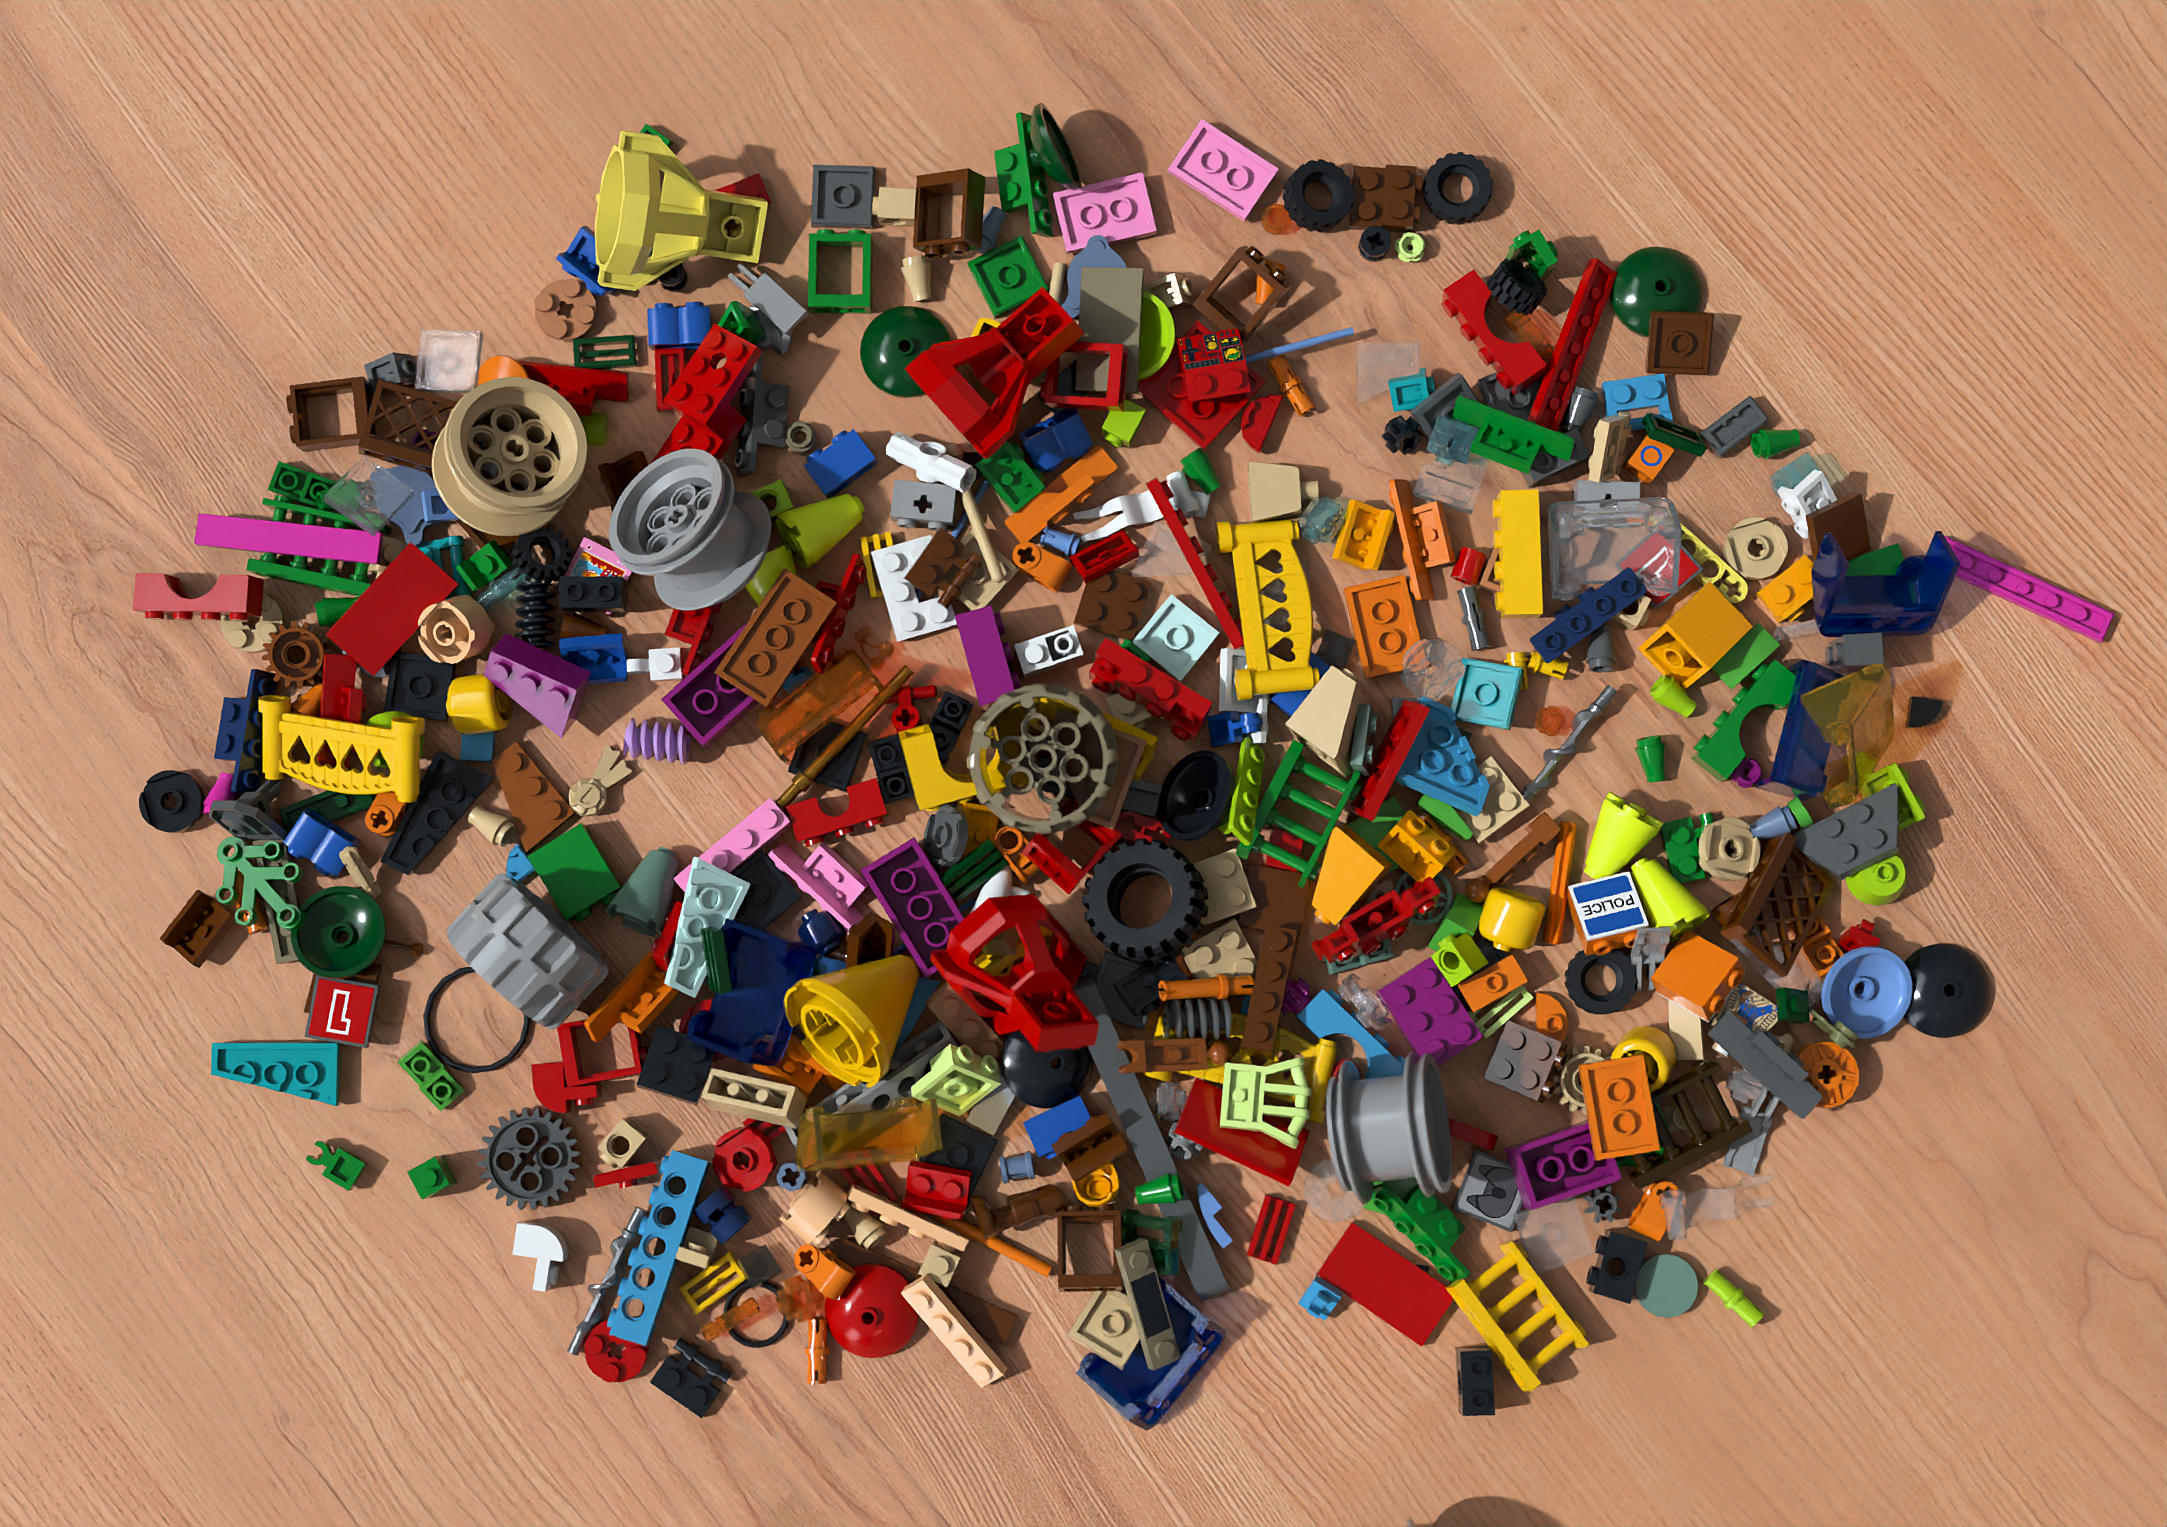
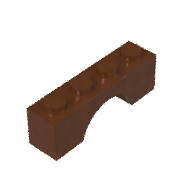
[1241,925,1299,1060]

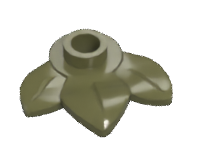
[1810,1008,1858,1049]

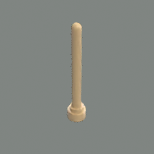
[945,444,1004,583]

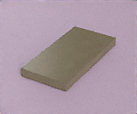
[1075,267,1144,393]

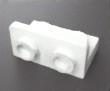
[1777,469,1837,539]

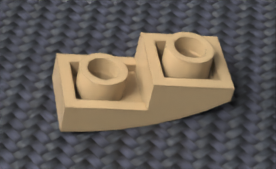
[1668,1000,1706,1060]

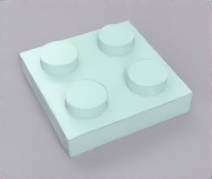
[1132,594,1220,682]

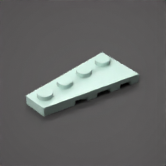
[664,856,751,998]

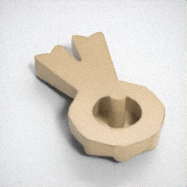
[569,745,632,817]

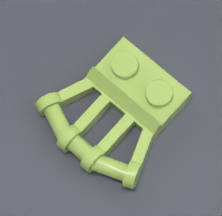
[1220,1057,1312,1149]

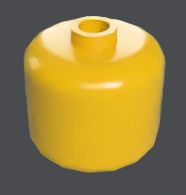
[446,673,512,735]
[1477,887,1546,952]
[1611,1025,1677,1094]

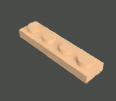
[848,1183,969,1253]
[901,1274,1007,1388]

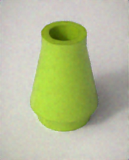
[1649,674,1697,718]

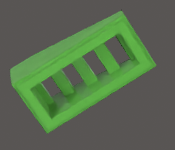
[1415,794,1473,842]

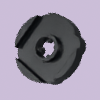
[139,770,205,833]

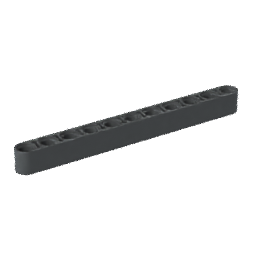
[1073,974,1230,1302]

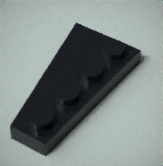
[380,750,495,876]

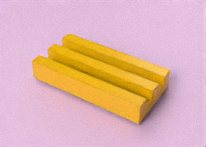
[860,532,893,599]
[679,1251,749,1315]

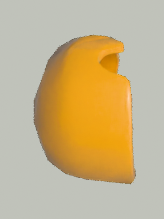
[1072,1162,1121,1207]

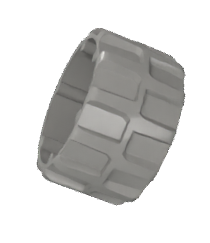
[447,873,609,1030]

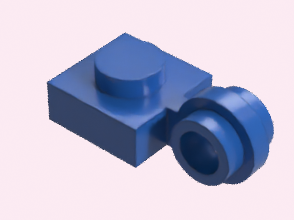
[1207,711,1263,747]

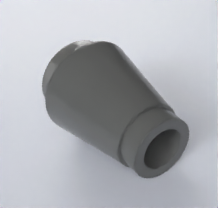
[1563,386,1598,433]
[1586,625,1617,673]

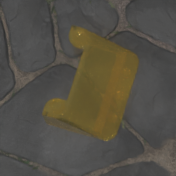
[1800,663,1895,810]

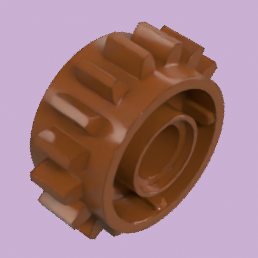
[262,621,332,688]

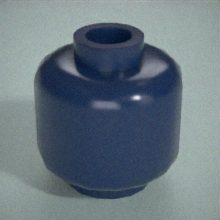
[797,909,844,957]

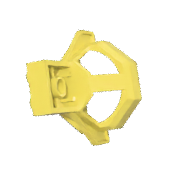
[595,130,768,291]

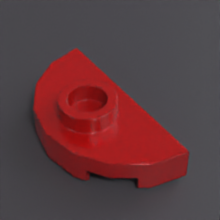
[1241,394,1284,454]
[593,1162,658,1189]

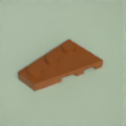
[492,741,577,853]

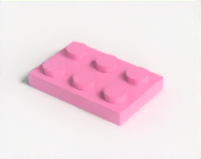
[1168,119,1279,222]
[1053,172,1157,255]

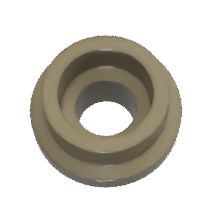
[785,421,816,453]

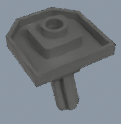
[208,779,287,840]

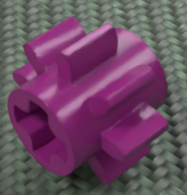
[1282,977,1312,1016]

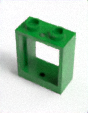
[808,229,873,314]

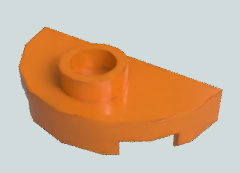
[1535,992,1568,1042]

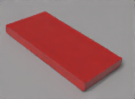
[325,541,458,677]
[1348,700,1430,822]
[1174,1078,1310,1187]
[1316,1221,1454,1347]

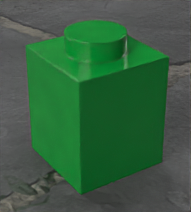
[407,1155,458,1200]

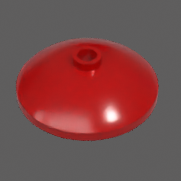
[825,1263,919,1358]

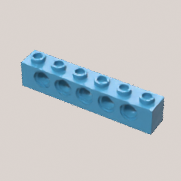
[607,1150,711,1346]

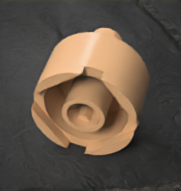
[418,595,494,664]
[779,1170,850,1245]

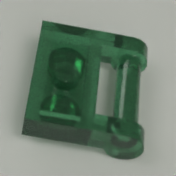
[1121,1208,1183,1276]

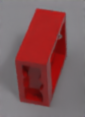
[1041,342,1129,412]
[1022,796,1123,895]
[557,1019,648,1087]

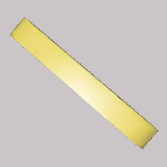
[1648,513,1748,605]

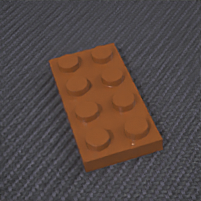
[714,568,838,708]

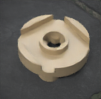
[1723,517,1788,580]
[220,593,285,653]
[1699,817,1760,881]

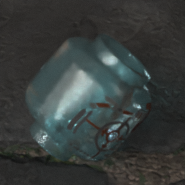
[1299,497,1345,544]

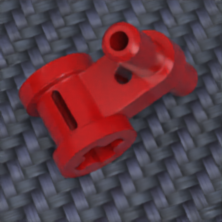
[874,685,937,736]

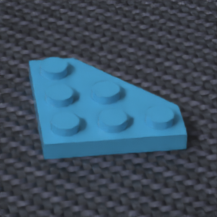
[1394,696,1490,817]

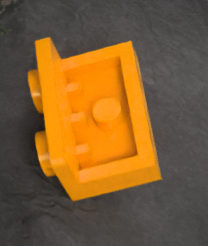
[1332,499,1395,571]

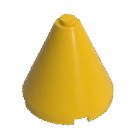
[784,955,919,1088]

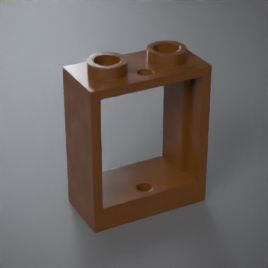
[913,168,985,259]
[1192,245,1292,344]
[286,376,376,452]
[1057,1205,1122,1292]

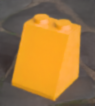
[1637,581,1753,690]
[1311,824,1393,925]

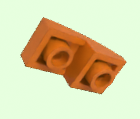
[1786,909,1844,980]

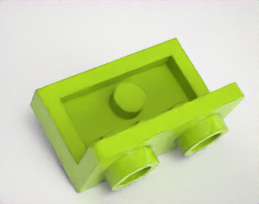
[1855,763,1925,831]

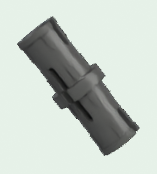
[1457,586,1491,651]

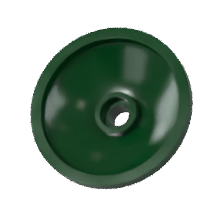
[1029,103,1082,191]
[1610,246,1703,338]
[860,306,951,398]
[291,886,387,979]

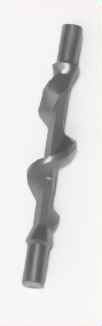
[1521,685,1617,804]
[567,1206,647,1356]

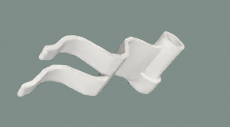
[1073,471,1201,543]

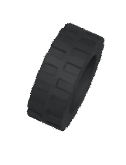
[1423,152,1493,225]
[1282,159,1354,232]
[1564,949,1637,1015]

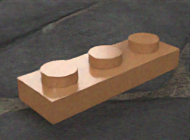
[925,982,1005,1061]

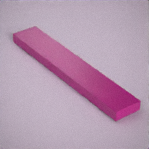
[194,513,384,565]
[1929,535,2115,643]

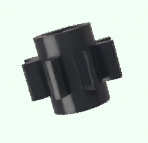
[1382,415,1423,455]

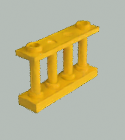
[1446,1241,1589,1391]

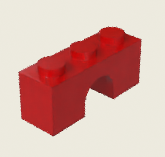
[786,778,889,847]

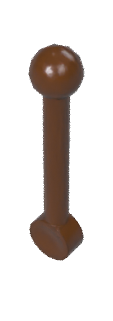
[384,940,423,956]

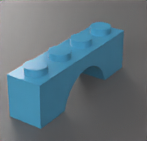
[1295,989,1406,1079]

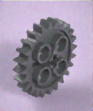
[478,1107,582,1210]

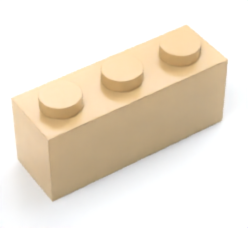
[700,1068,807,1129]

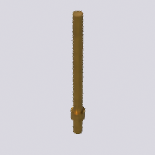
[776,665,914,809]

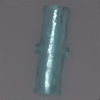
[474,566,527,613]

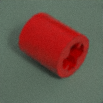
[1450,547,1487,586]

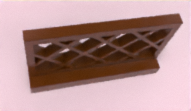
[358,379,486,477]
[1720,832,1835,978]

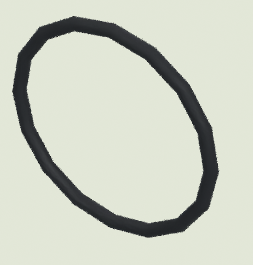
[423,967,531,1073]

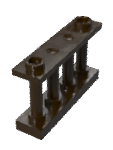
[1628,1059,1753,1189]

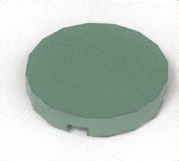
[1634,1253,1698,1318]

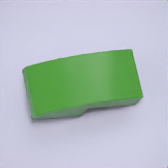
[1711,623,1780,690]
[398,1040,465,1111]

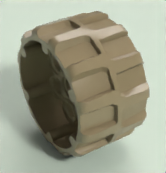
[966,683,1120,834]

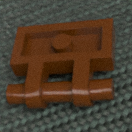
[903,527,983,609]

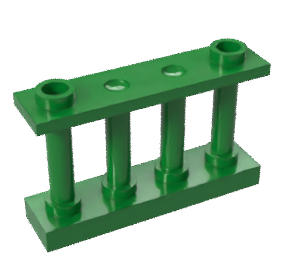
[246,495,391,597]
[1236,739,1362,888]

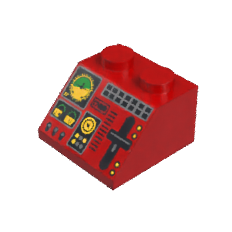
[1177,328,1251,402]

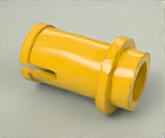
[1526,650,1568,680]
[1504,652,1529,690]

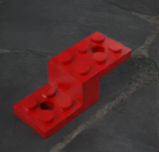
[651,324,763,463]

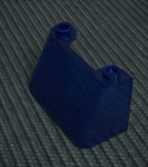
[686,918,816,1066]
[1075,1275,1226,1430]

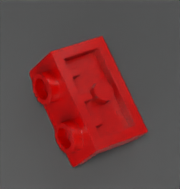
[901,1160,973,1220]

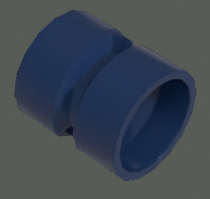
[693,1185,753,1245]

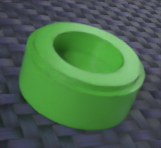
[1787,797,1814,829]

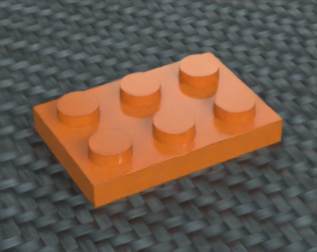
[1343,574,1426,680]
[1578,1054,1660,1161]

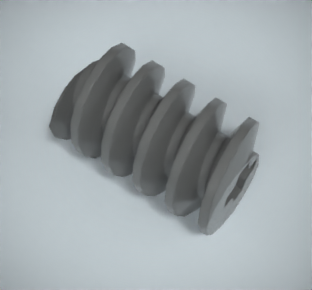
[1163,998,1231,1039]

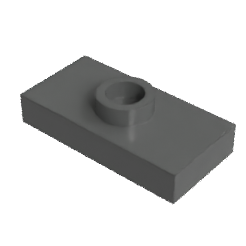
[1700,395,1769,458]

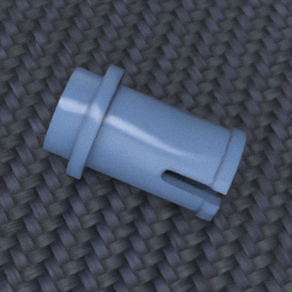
[1040,526,1081,557]

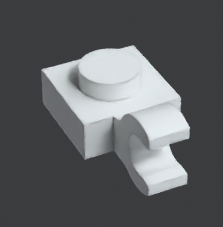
[627,647,683,682]

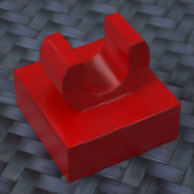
[1837,919,1881,952]

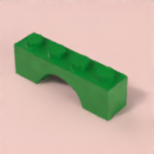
[1691,659,1804,782]

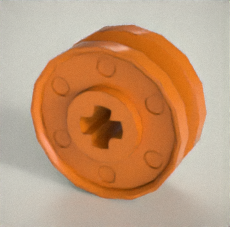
[1794,1041,1859,1108]

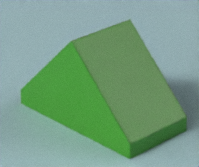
[1427,892,1483,952]

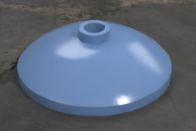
[1822,946,1912,1039]

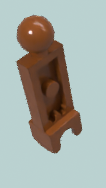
[1465,812,1561,903]
[1117,1038,1232,1074]

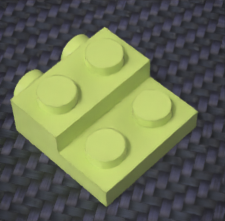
[911,1044,1001,1116]

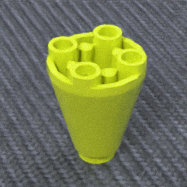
[1584,791,1663,879]

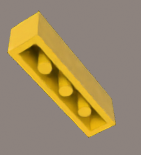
[1492,489,1543,619]

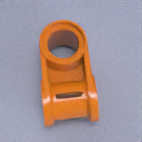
[1012,541,1073,593]
[365,775,410,837]
[995,826,1040,885]
[1628,1178,1680,1242]
[794,1244,856,1300]

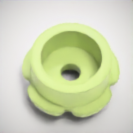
[1395,232,1425,262]

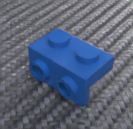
[556,226,618,296]
[559,633,628,685]

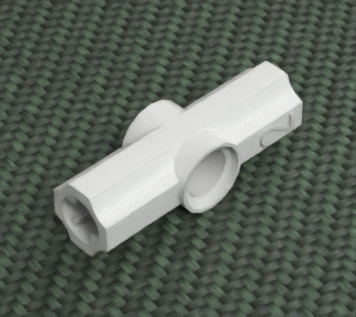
[886,432,977,493]

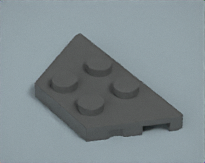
[1792,783,1900,880]

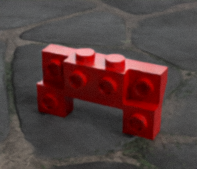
[1089,637,1213,743]
[1311,876,1441,964]

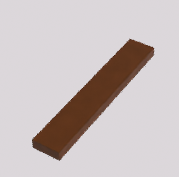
[836,1238,1017,1345]

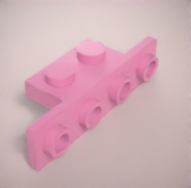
[769,842,869,932]

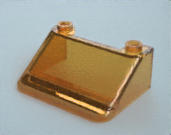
[755,648,883,765]

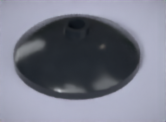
[1158,750,1234,841]
[1903,944,1990,1038]
[1001,1031,1093,1109]

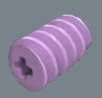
[623,718,691,765]

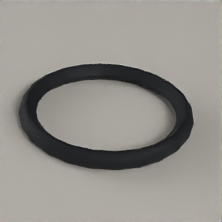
[723,1280,790,1348]

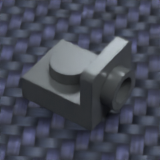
[364,353,419,394]

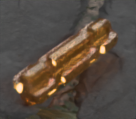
[701,1297,760,1342]

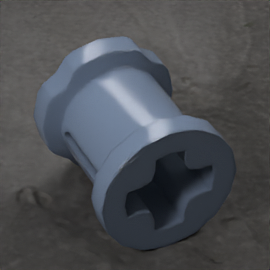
[999,1151,1035,1184]
[777,1161,808,1191]

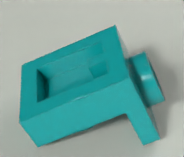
[1388,367,1436,412]

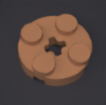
[535,279,598,342]

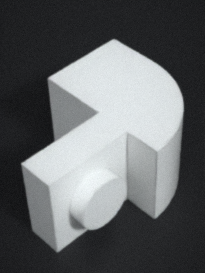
[512,1221,568,1292]

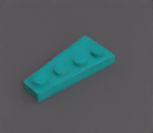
[211,1043,340,1106]

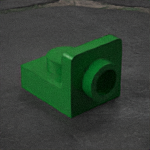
[456,539,513,592]

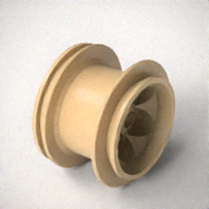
[432,377,587,536]

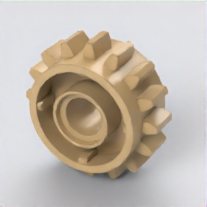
[1552,1046,1611,1115]

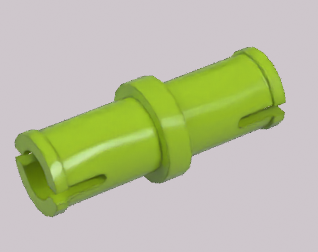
[1703,1268,1765,1328]

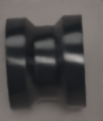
[1358,226,1391,262]

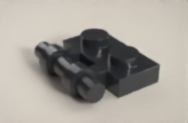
[650,1337,732,1419]

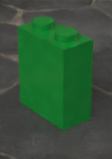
[527,823,623,923]

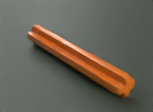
[1543,821,1577,945]

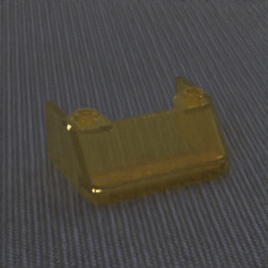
[796,1098,942,1172]

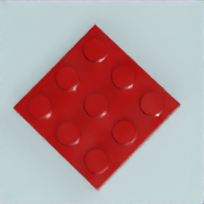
[1138,320,1266,452]

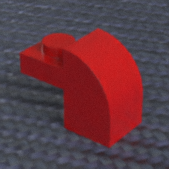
[532,1062,602,1113]

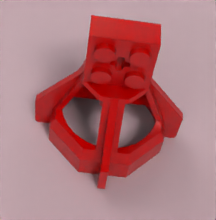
[904,287,1085,460]
[930,894,1100,1052]

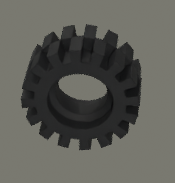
[1487,259,1547,315]
[511,525,572,584]

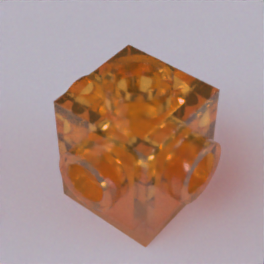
[776,1274,824,1323]

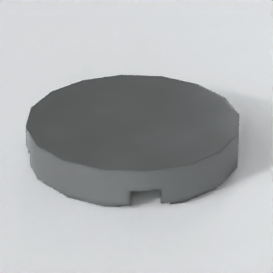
[924,804,968,867]

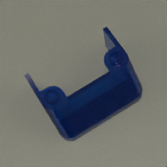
[1811,531,1960,637]
[1755,659,1851,801]

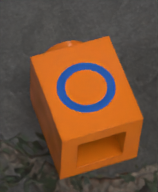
[1623,435,1675,485]

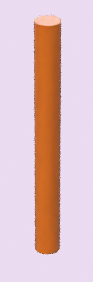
[935,1215,1053,1277]

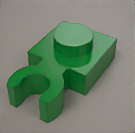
[306,1141,368,1191]

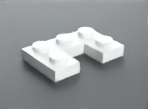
[871,535,957,642]

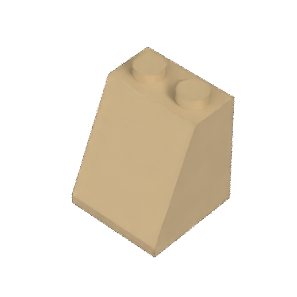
[1285,665,1368,777]

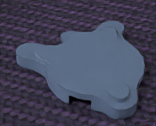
[1061,235,1127,319]
[370,466,441,547]

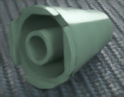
[606,847,679,938]

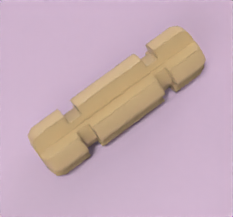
[339,846,381,899]

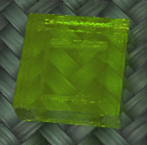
[579,413,608,446]

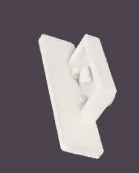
[1219,619,1270,744]

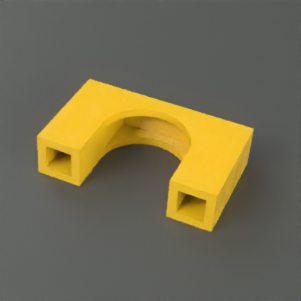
[898,704,1038,811]

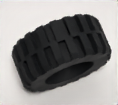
[1082,838,1209,964]

